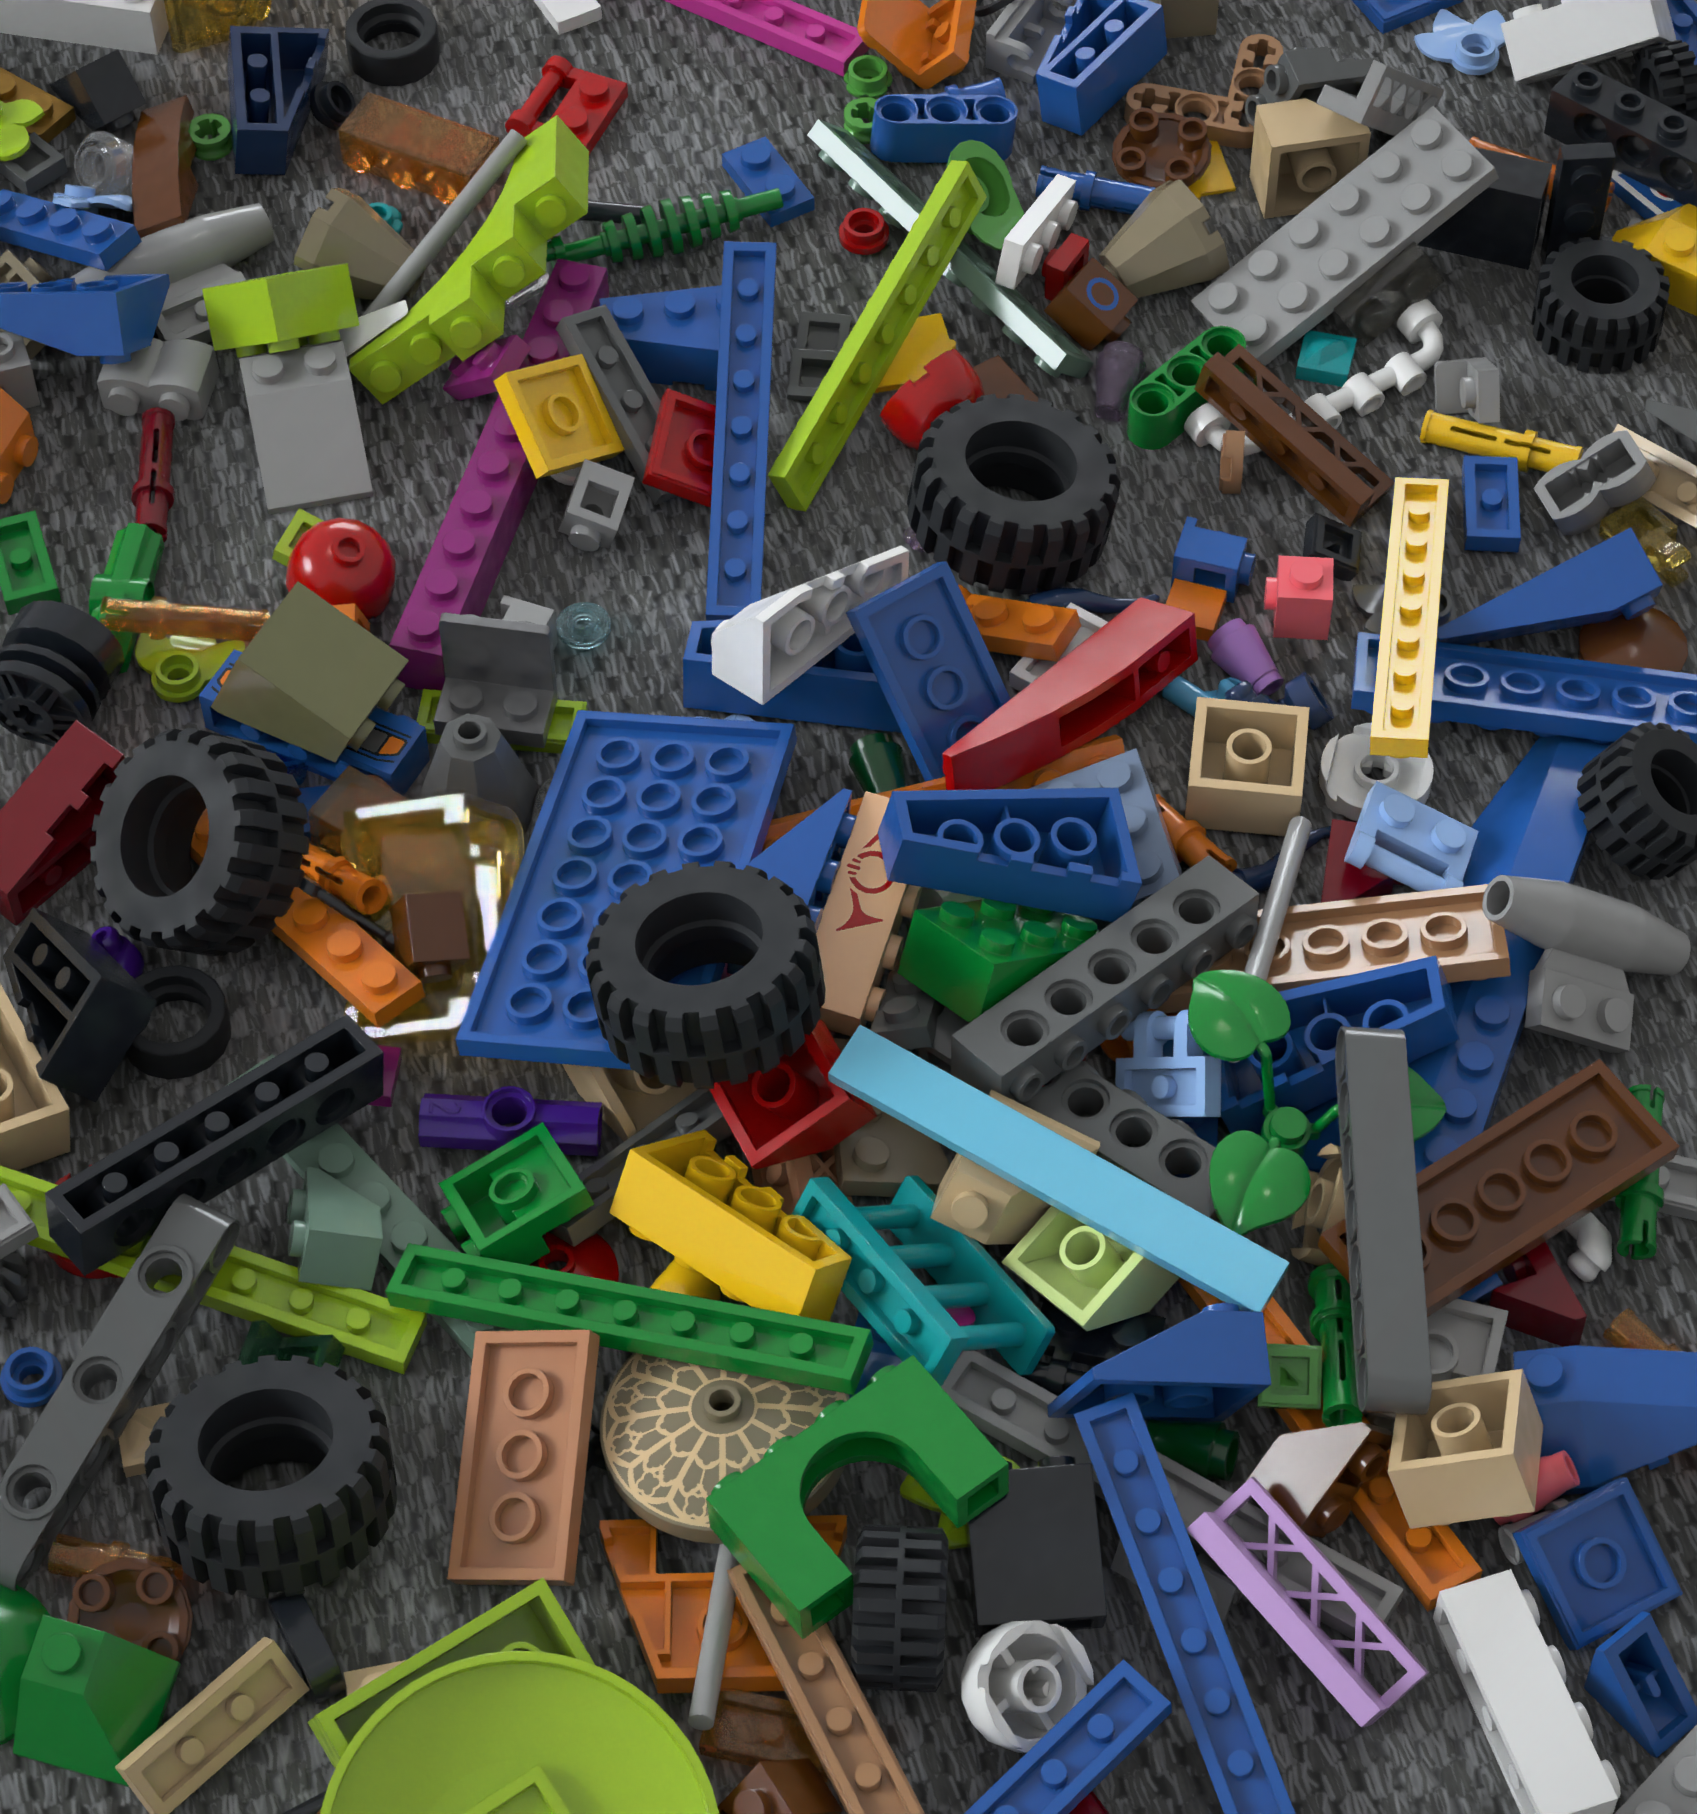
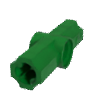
[89,523,164,675]

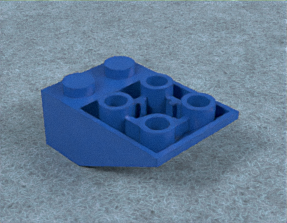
[727,788,857,974]

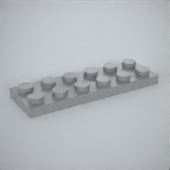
[1191,106,1499,366]

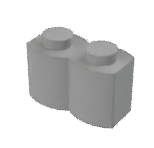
[97,338,220,421]
[1534,430,1656,536]

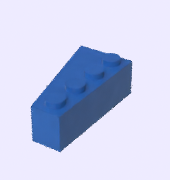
[878,788,1142,922]

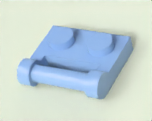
[1344,781,1479,892]

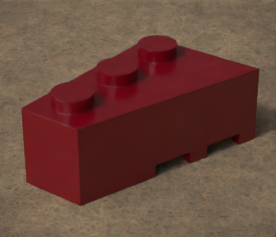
[0,720,125,926]

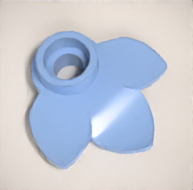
[1414,9,1506,75]
[52,184,133,215]

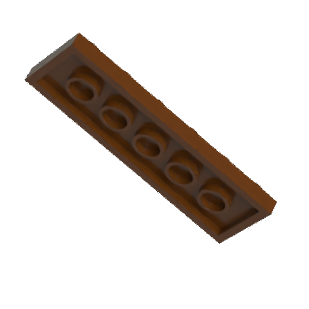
[1317,1059,1679,1317]

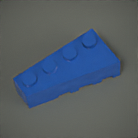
[683,620,902,733]
[1221,955,1460,1134]

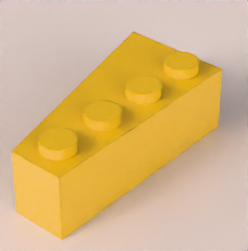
[609,1129,852,1322]

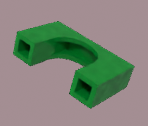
[706,1355,1009,1640]

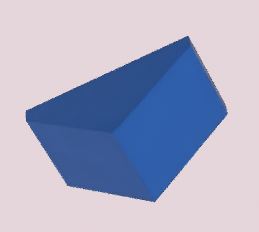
[1584,1611,1697,1758]

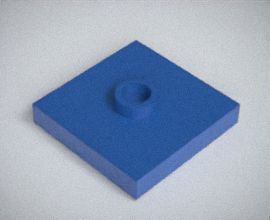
[1512,1477,1683,1651]

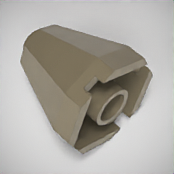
[1099,180,1230,298]
[294,188,424,301]

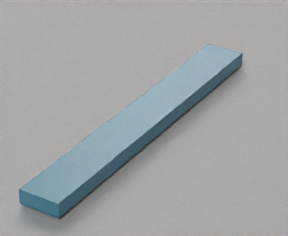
[828,1025,1290,1312]

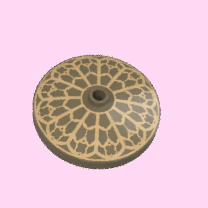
[600,1353,850,1544]

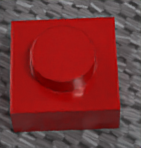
[1041,233,1089,301]

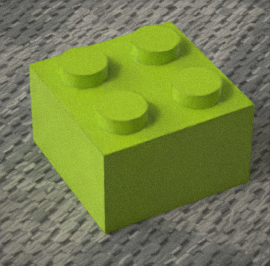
[202,263,359,358]

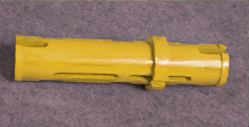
[1420,409,1583,473]

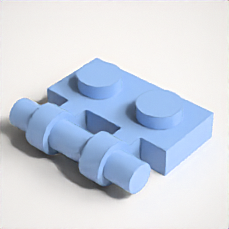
[1115,1009,1221,1118]

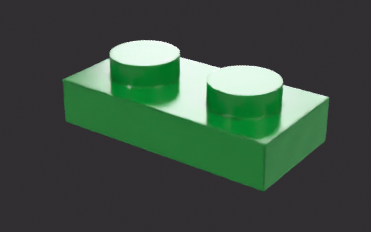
[0,510,61,615]

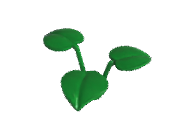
[1188,970,1447,1236]

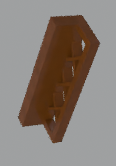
[1194,344,1395,527]

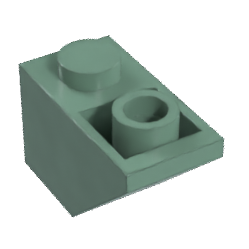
[286,1167,383,1291]

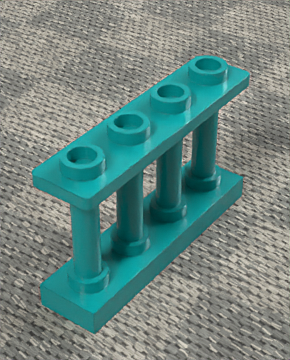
[791,1175,1055,1386]

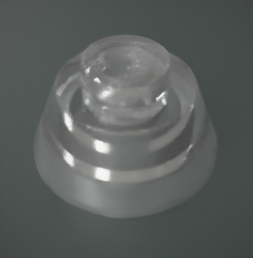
[74,131,134,196]

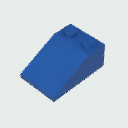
[1047,1303,1271,1422]

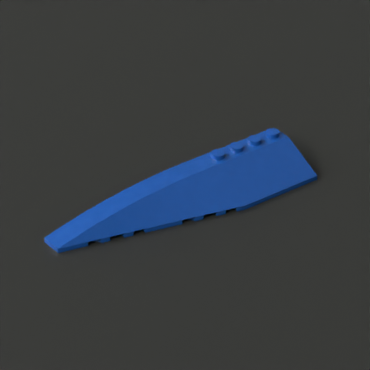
[1303,735,1613,1174]

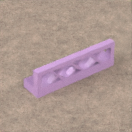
[1187,1477,1429,1728]

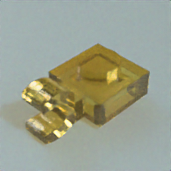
[1599,496,1691,588]

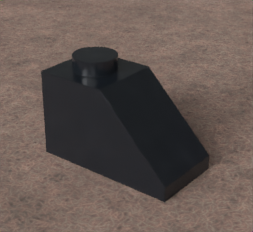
[50,49,146,133]

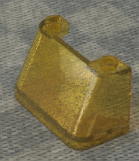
[340,793,524,1044]

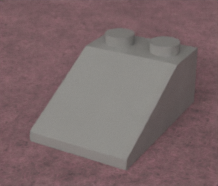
[239,341,374,515]

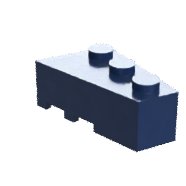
[227,26,329,175]

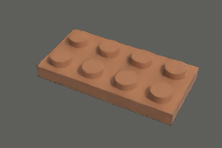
[447,1330,600,1586]

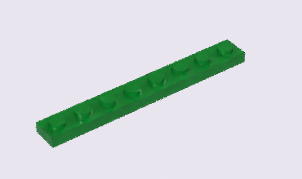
[385,1243,874,1395]

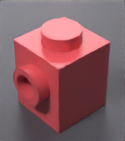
[1264,555,1334,640]

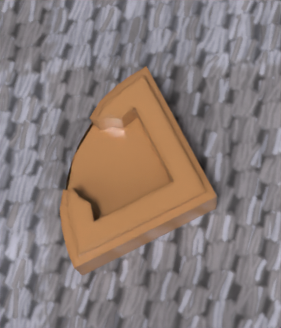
[1219,430,1245,494]

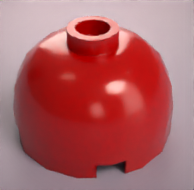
[880,348,985,450]
[286,518,396,620]

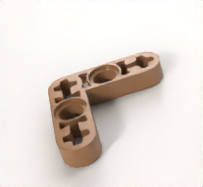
[1124,34,1283,148]

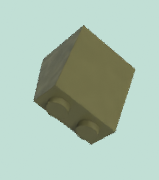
[211,581,409,762]

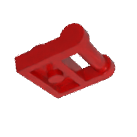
[505,55,628,155]

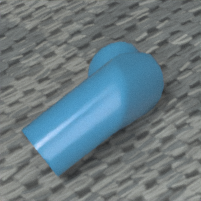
[1162,675,1242,718]

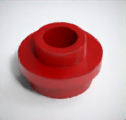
[839,208,889,255]

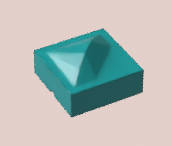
[1295,330,1357,387]

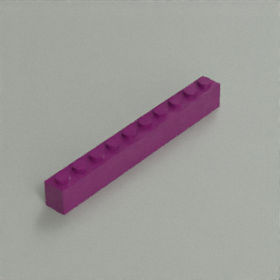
[389,259,609,690]

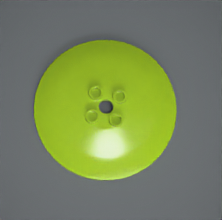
[320,1651,719,1814]

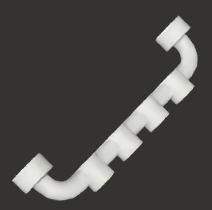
[1184,299,1444,456]

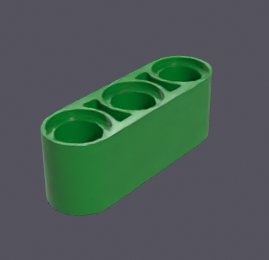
[1127,326,1246,450]

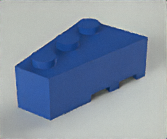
[1036,0,1168,136]
[599,285,722,391]

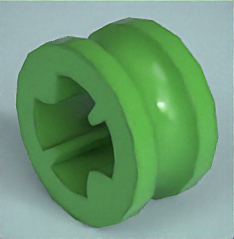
[844,97,878,144]
[188,113,233,161]

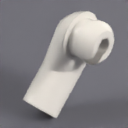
[1565,1212,1612,1282]

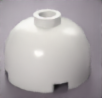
[960,1620,1094,1753]

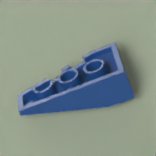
[0,274,170,364]
[1437,527,1663,645]

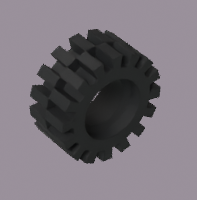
[1632,40,1697,121]

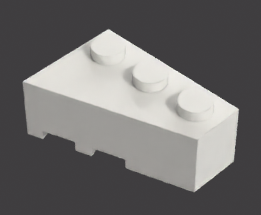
[1501,0,1676,84]

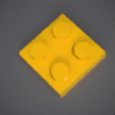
[493,354,625,479]

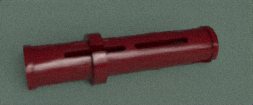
[131,407,175,542]

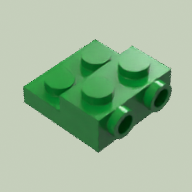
[438,1122,594,1265]

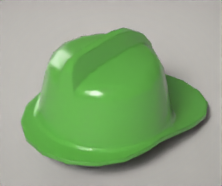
[947,140,1024,251]

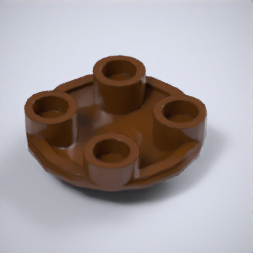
[1112,108,1212,188]
[1578,608,1688,672]
[67,1557,193,1662]

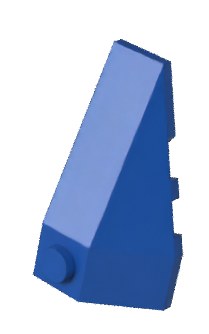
[1513,1345,1697,1496]

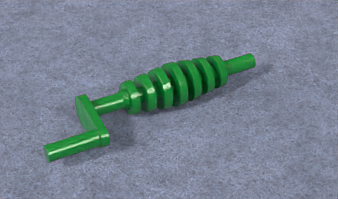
[546,188,783,268]

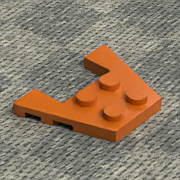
[599,1515,847,1694]

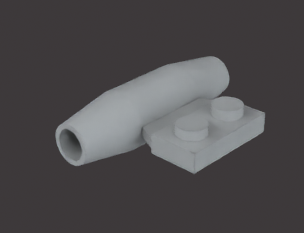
[70,203,274,343]
[1482,875,1691,1053]

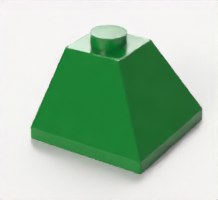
[13,1614,181,1788]

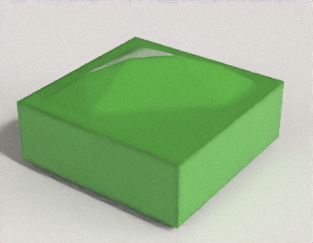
[1256,1343,1322,1410]

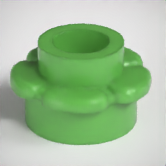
[844,55,892,99]

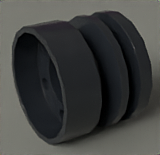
[0,600,125,747]

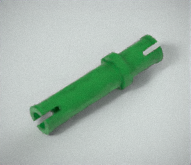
[1615,1084,1665,1260]

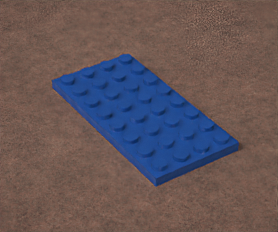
[455,710,797,1070]

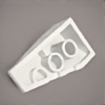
[711,546,909,705]

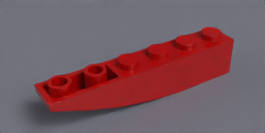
[942,597,1198,790]

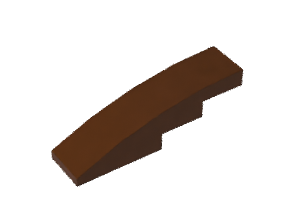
[132,95,199,238]

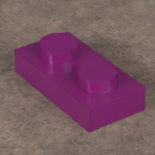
[442,335,532,401]

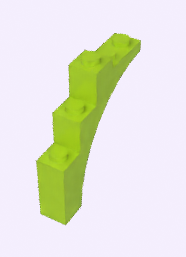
[349,115,589,405]

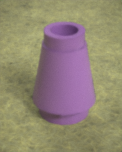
[1207,618,1284,696]

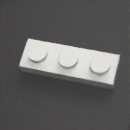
[995,174,1078,290]

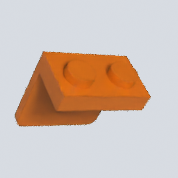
[857,0,977,89]

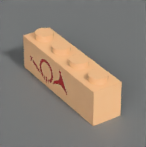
[816,791,922,1037]

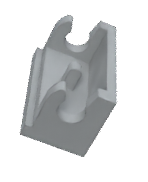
[985,0,1073,85]

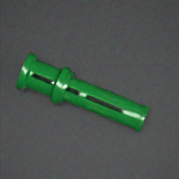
[1308,1263,1363,1427]

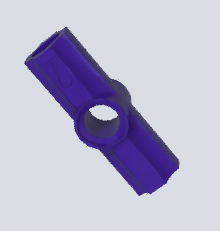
[418,1086,603,1156]

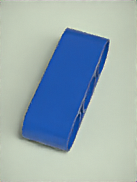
[870,94,1018,163]

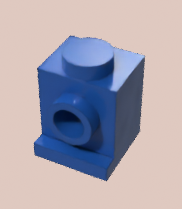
[1171,516,1256,603]

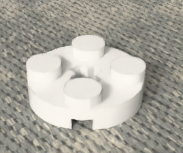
[1319,723,1434,822]

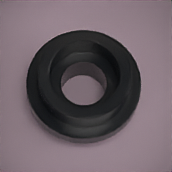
[310,81,356,130]

